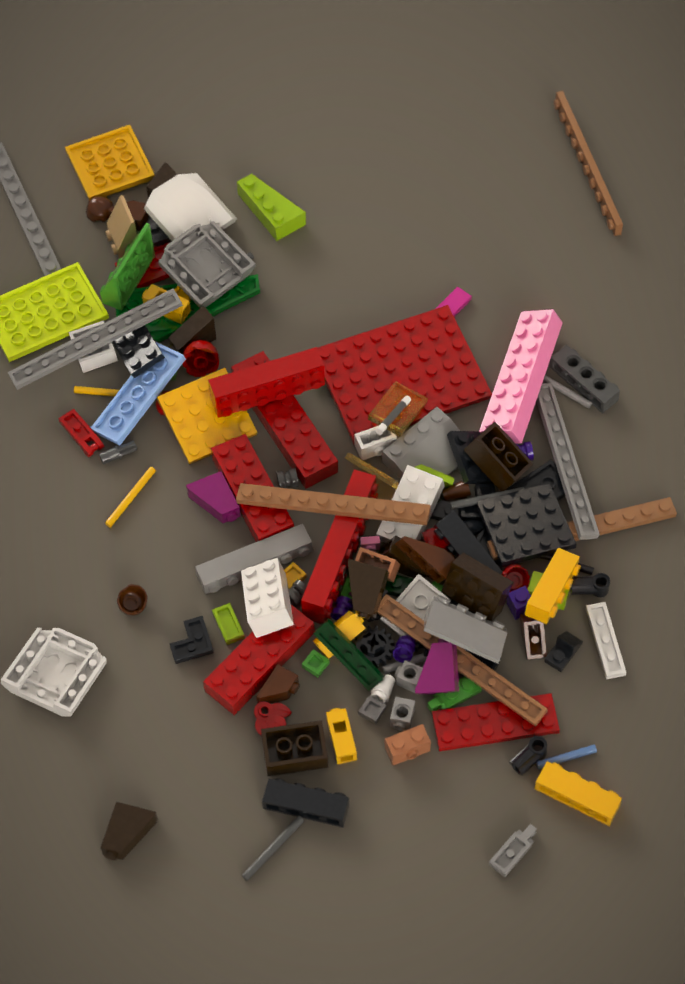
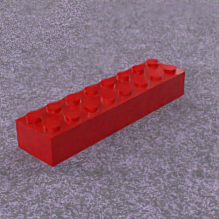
[231,351,338,489]
[301,469,379,624]

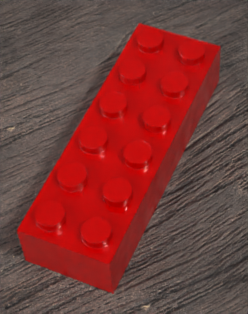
[208,347,325,418]
[211,434,294,542]
[203,605,315,715]

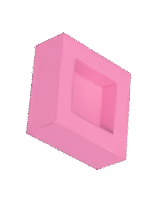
[360,536,380,552]

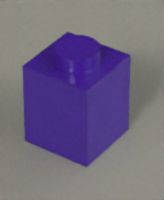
[506,586,531,620]

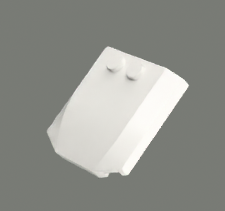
[144,173,237,241]
[1,628,107,717]

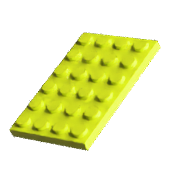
[0,262,109,362]

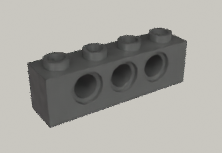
[550,345,620,413]

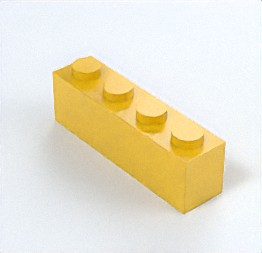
[525,548,581,624]
[535,761,622,826]

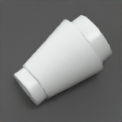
[370,674,396,704]

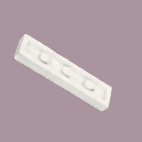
[586,602,626,679]

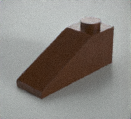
[395,536,455,583]

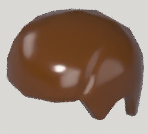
[86,196,113,222]
[117,584,148,616]

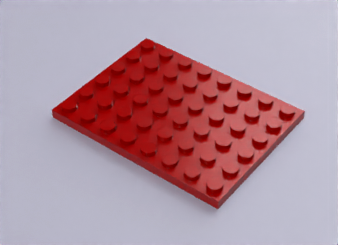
[318,305,492,445]

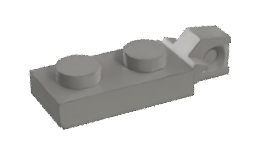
[489,824,537,877]

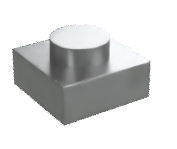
[358,696,386,724]

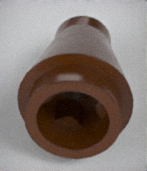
[442,480,471,501]

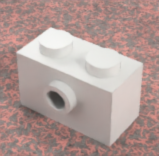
[354,424,397,461]

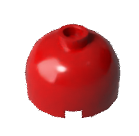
[183,340,220,377]

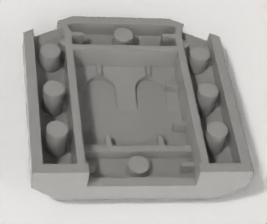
[159,221,256,308]

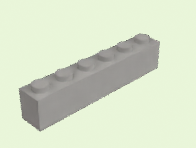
[195,524,313,594]

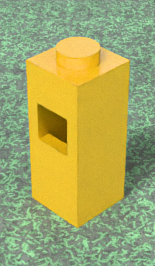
[142,284,191,324]
[313,611,365,659]
[326,708,357,765]

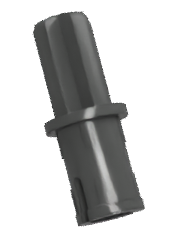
[99,441,137,465]

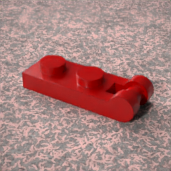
[58,409,105,457]

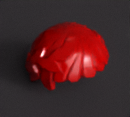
[501,564,530,592]

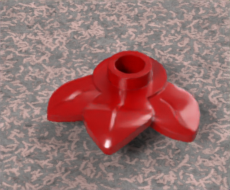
[254,701,291,736]

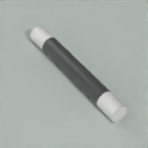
[375,395,411,435]

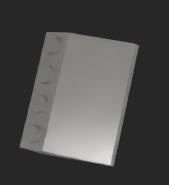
[382,407,460,479]
[423,596,507,664]

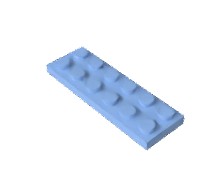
[91,342,186,446]

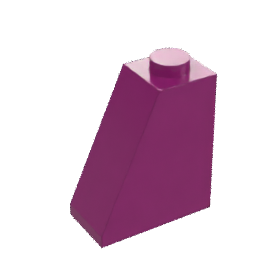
[186,471,241,524]
[415,639,459,695]

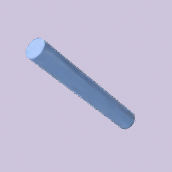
[536,745,597,769]

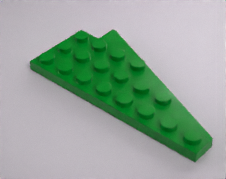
[115,274,260,343]

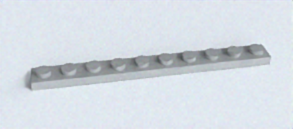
[0,142,61,276]
[8,289,183,390]
[536,383,600,540]

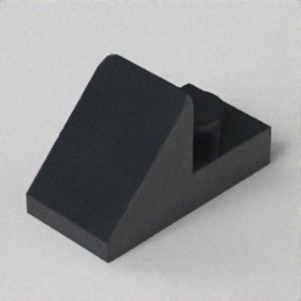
[544,631,583,672]

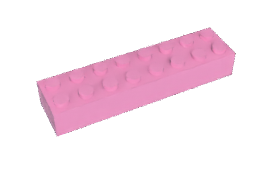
[479,309,563,444]

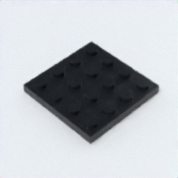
[476,483,576,567]

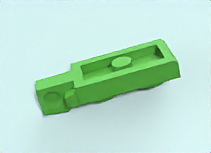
[427,676,482,714]

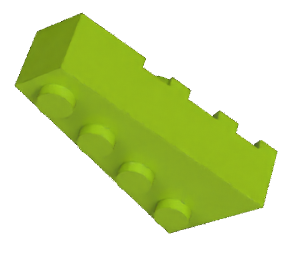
[237,173,306,241]

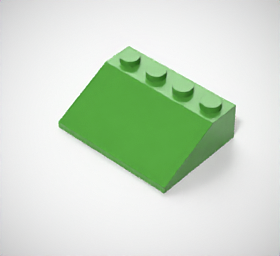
[100,223,155,311]

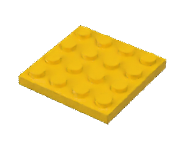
[65,125,155,201]
[157,368,258,464]

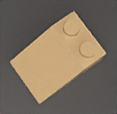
[105,195,137,259]

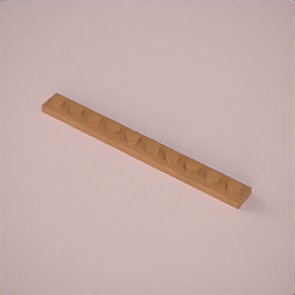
[554,91,623,236]
[236,483,431,525]
[487,497,677,561]
[377,594,548,727]

